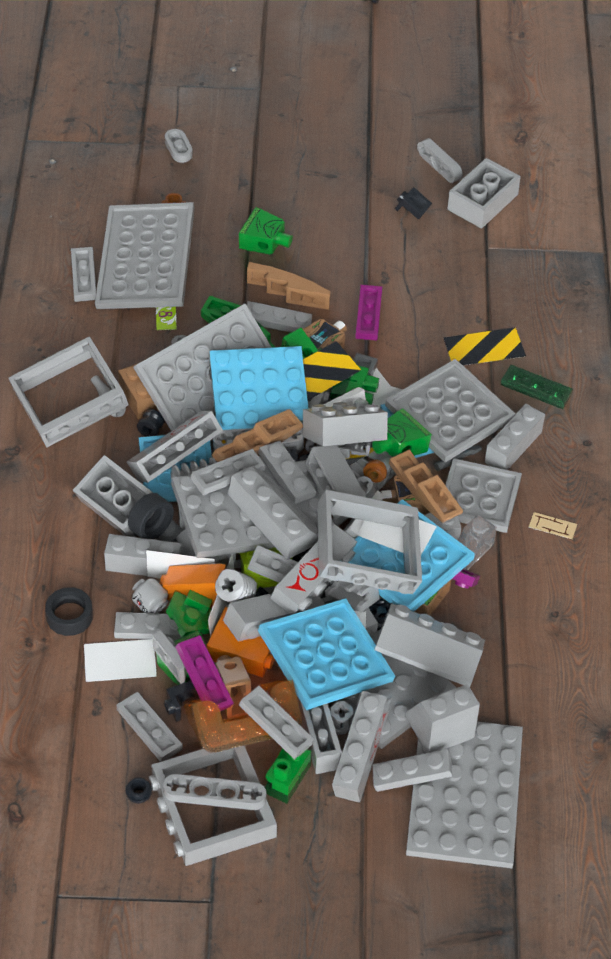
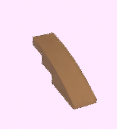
[247,262,331,310]
[212,409,303,462]
[389,450,463,523]

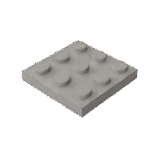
[445,458,522,533]

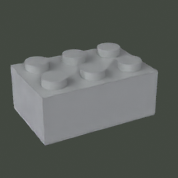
[447,158,521,229]
[303,400,388,446]
[73,455,155,537]

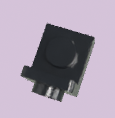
[394,187,432,220]
[164,680,199,722]

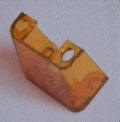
[184,679,302,753]

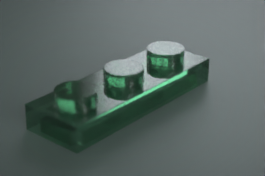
[501,365,573,410]

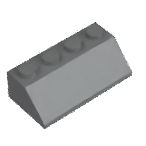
[228,466,318,560]
[375,603,485,687]

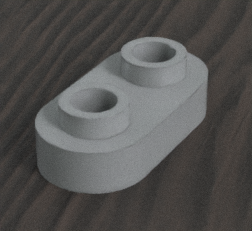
[165,129,192,163]

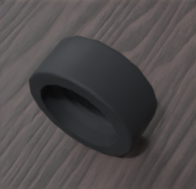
[128,493,174,540]
[45,587,93,636]

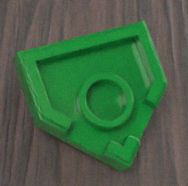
[166,590,212,637]

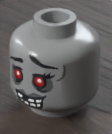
[132,578,169,613]

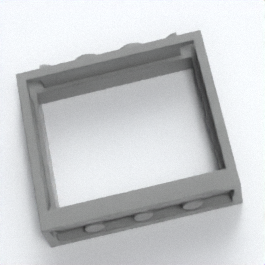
[8,336,129,448]
[317,489,422,594]
[149,738,277,866]

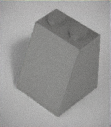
[405,684,480,753]

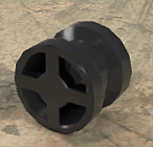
[136,409,165,437]
[369,599,391,630]

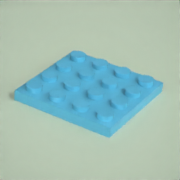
[209,346,309,431]
[349,499,475,612]
[258,598,395,710]

